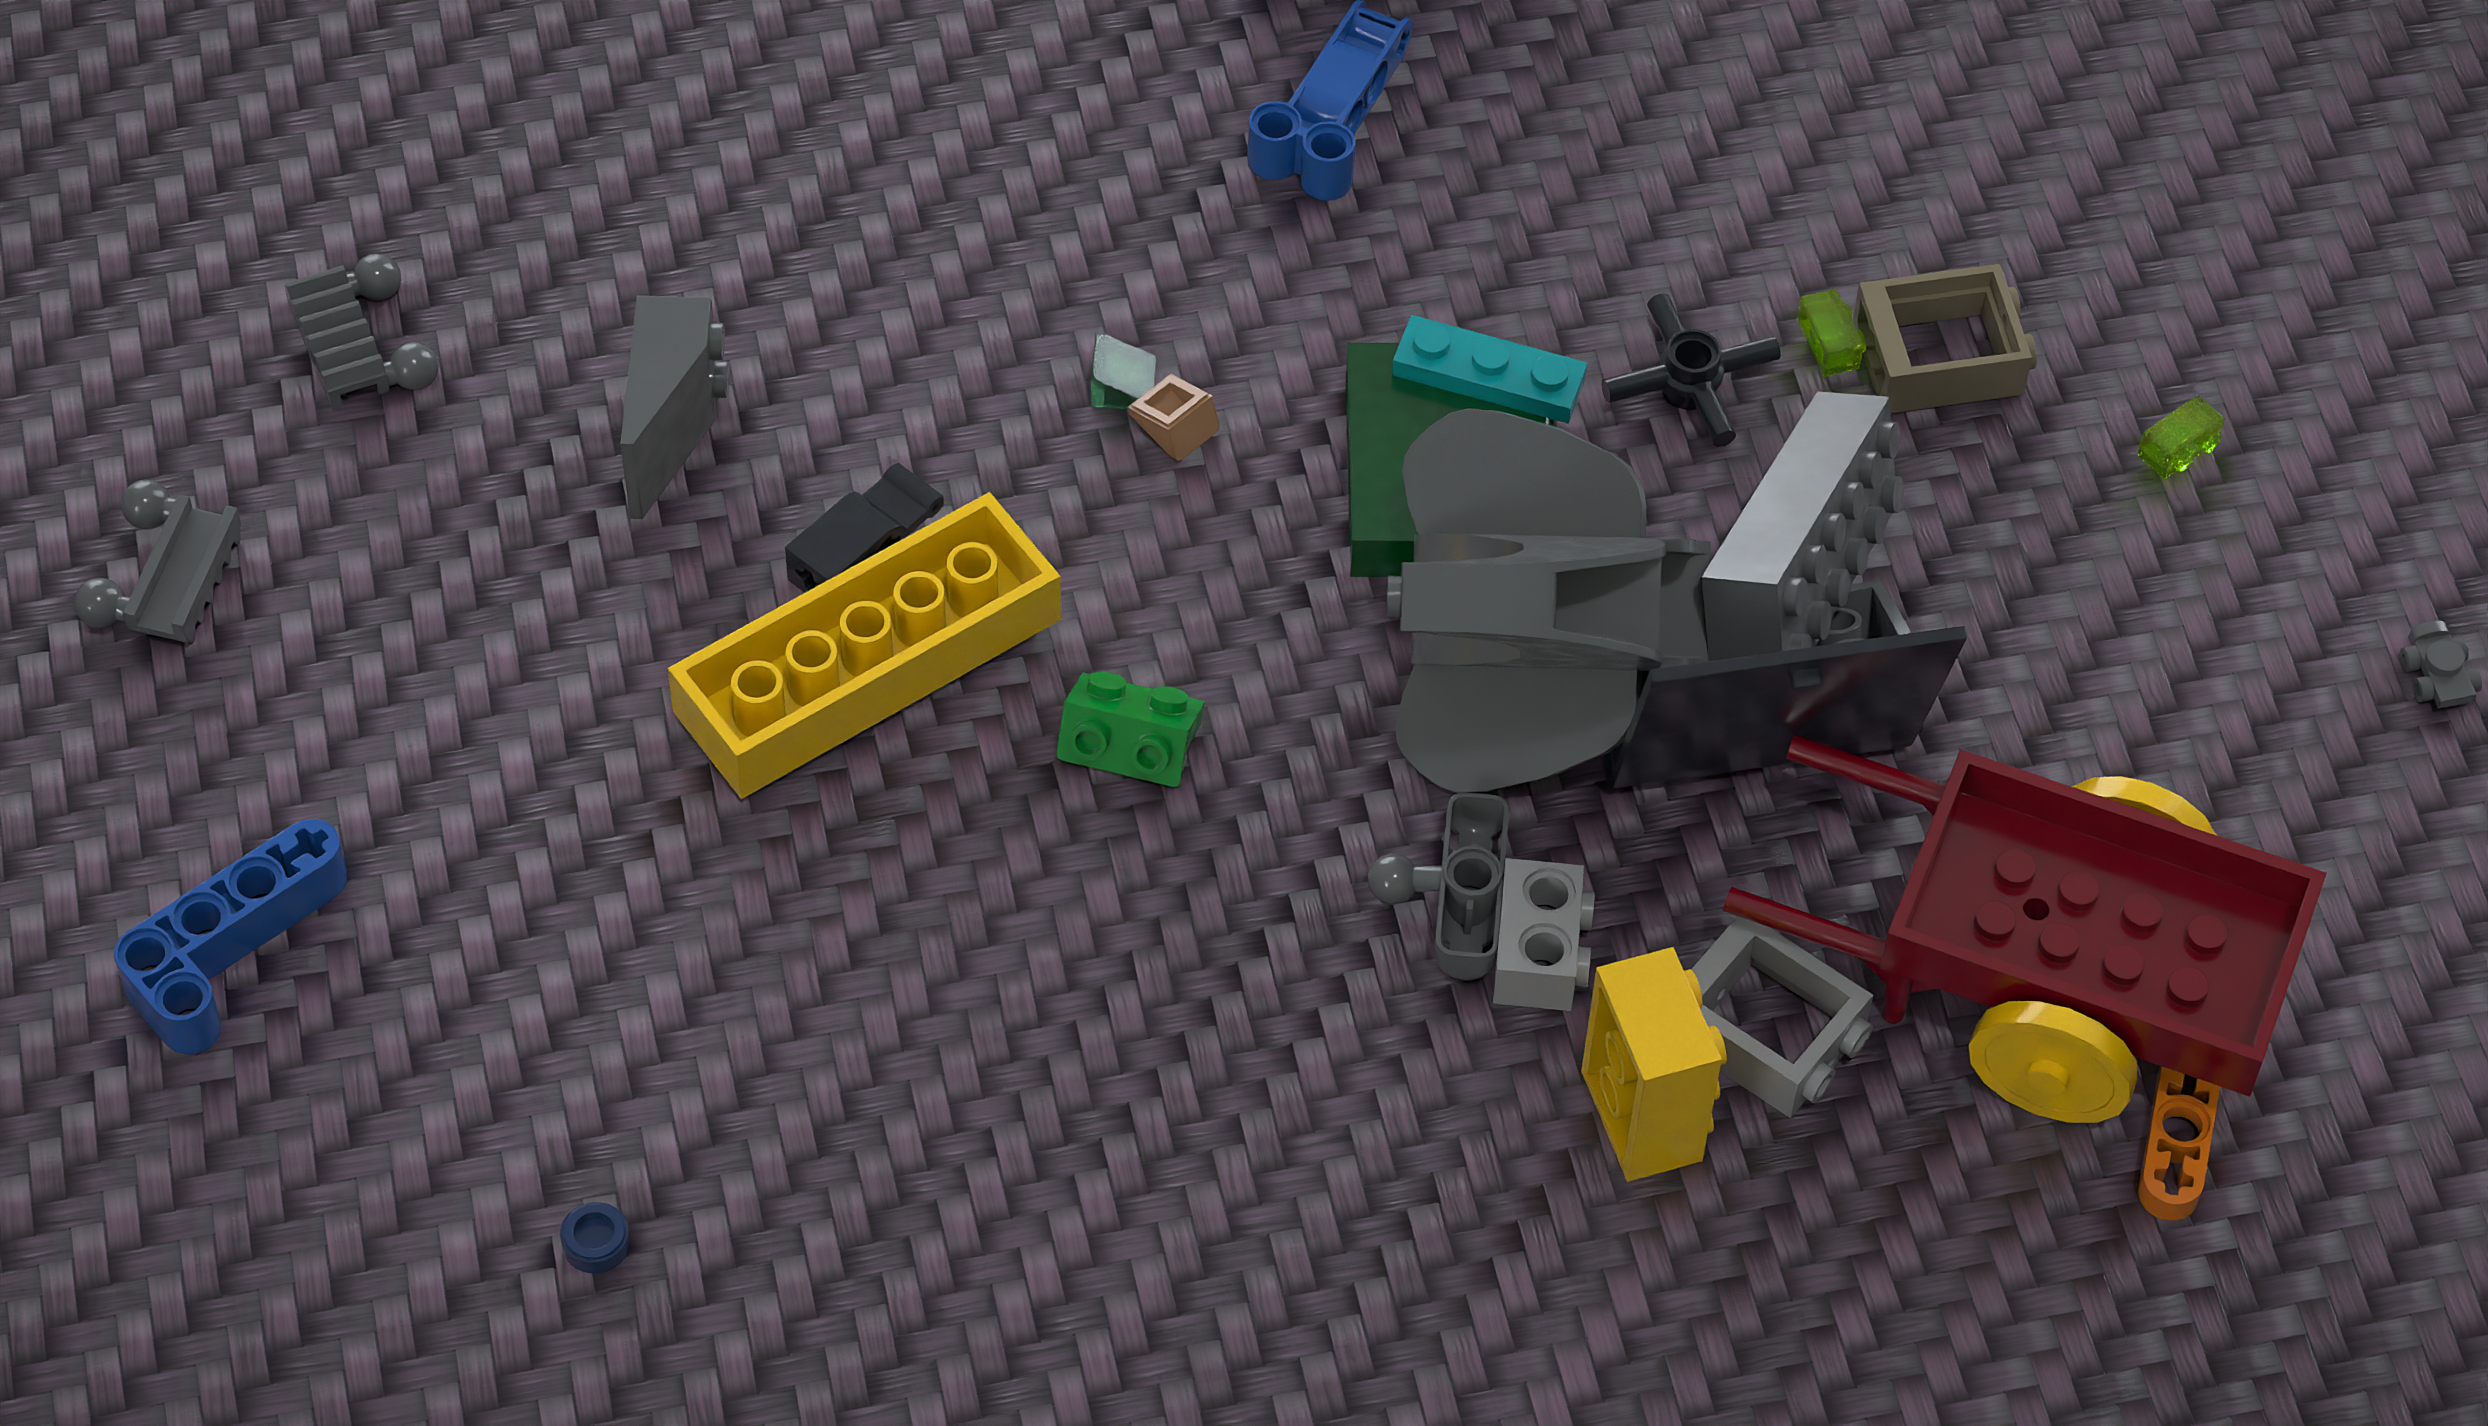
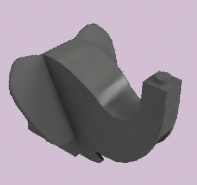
[1387,408,1711,793]

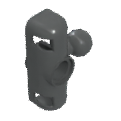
[1368,792,1509,980]

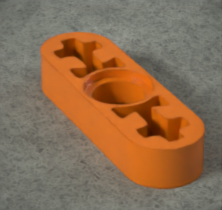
[2138,1066,2220,1221]

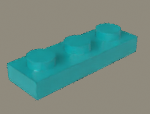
[1392,315,1588,424]

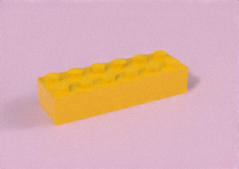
[668,492,1061,799]

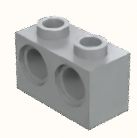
[1493,858,1595,1011]

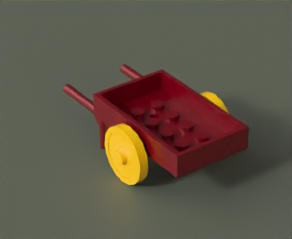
[1723,735,2327,1123]

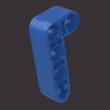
[114,819,347,1055]

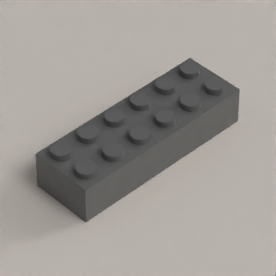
[1701,391,1904,661]

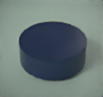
[560,1202,630,1274]

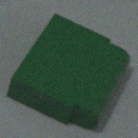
[1345,342,1557,577]

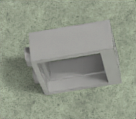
[1691,916,1873,1118]

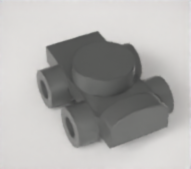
[2400,621,2482,708]

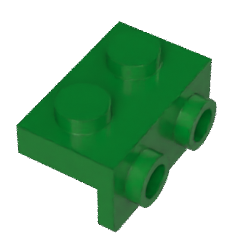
[1056,672,1205,787]

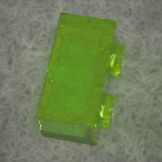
[1797,288,1866,377]
[2138,395,2225,479]

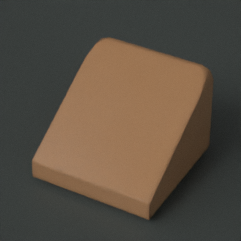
[1127,374,1220,461]

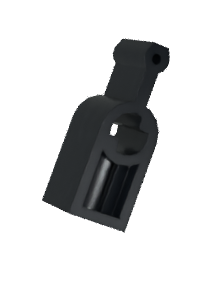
[785,462,944,593]

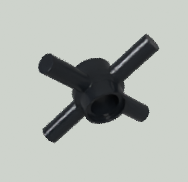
[1601,293,1781,447]

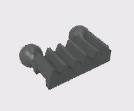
[285,253,439,409]
[74,480,241,644]

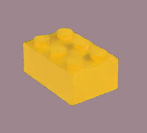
[1581,947,1727,1182]

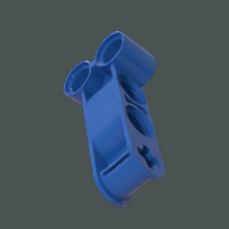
[1247,0,1414,201]

